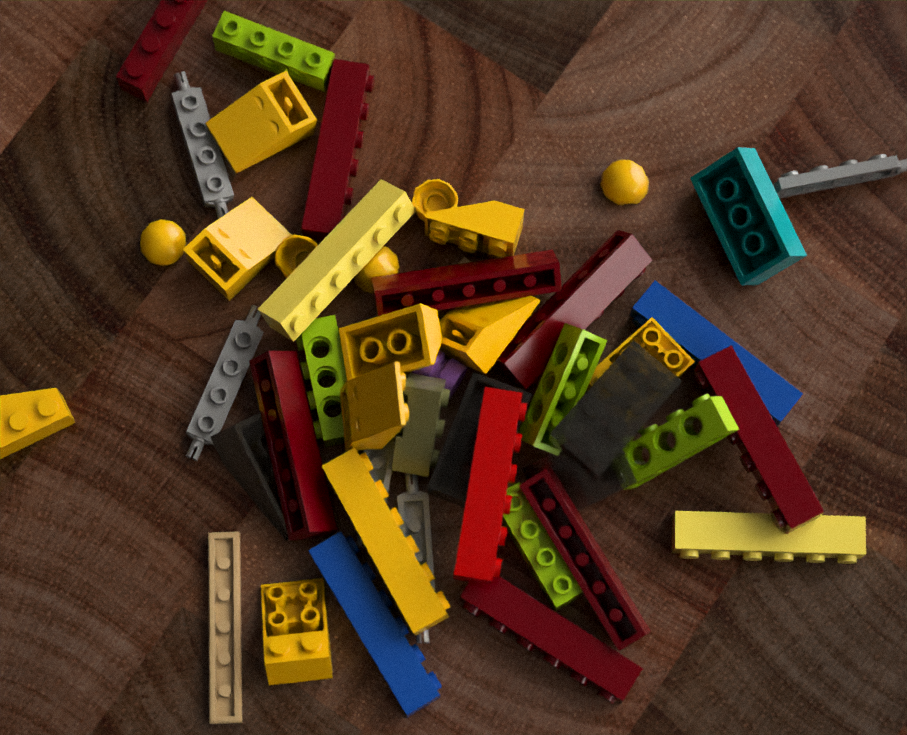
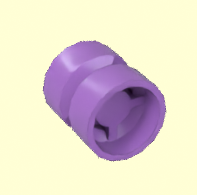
[412,350,468,399]

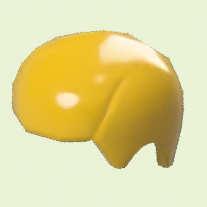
[600,160,649,206]
[412,179,458,222]
[140,219,186,266]
[275,235,318,278]
[354,246,400,293]

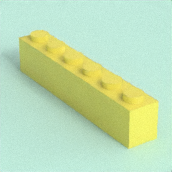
[258,179,416,342]
[672,511,866,564]

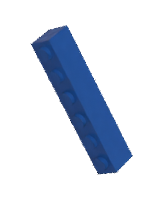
[630,280,803,427]
[308,531,442,718]

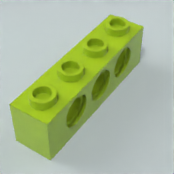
[212,11,335,92]
[296,315,347,447]
[518,323,607,456]
[607,394,739,490]
[502,482,583,611]

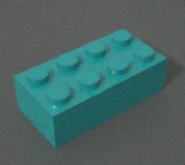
[690,147,807,285]

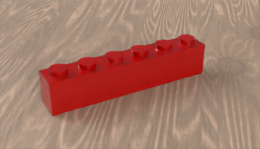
[453,387,527,585]

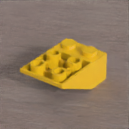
[205,71,317,173]
[183,197,292,301]
[424,201,524,259]
[440,296,540,374]
[586,317,695,431]
[340,362,409,450]
[261,578,333,685]

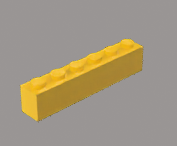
[322,447,451,636]

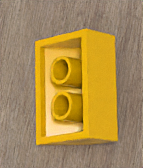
[339,303,443,381]

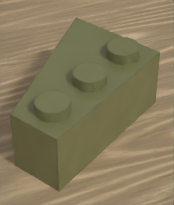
[392,373,450,477]

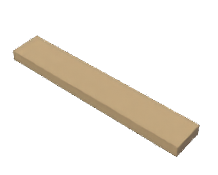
[208,532,242,724]

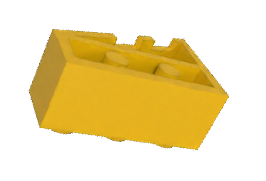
[0,388,75,459]

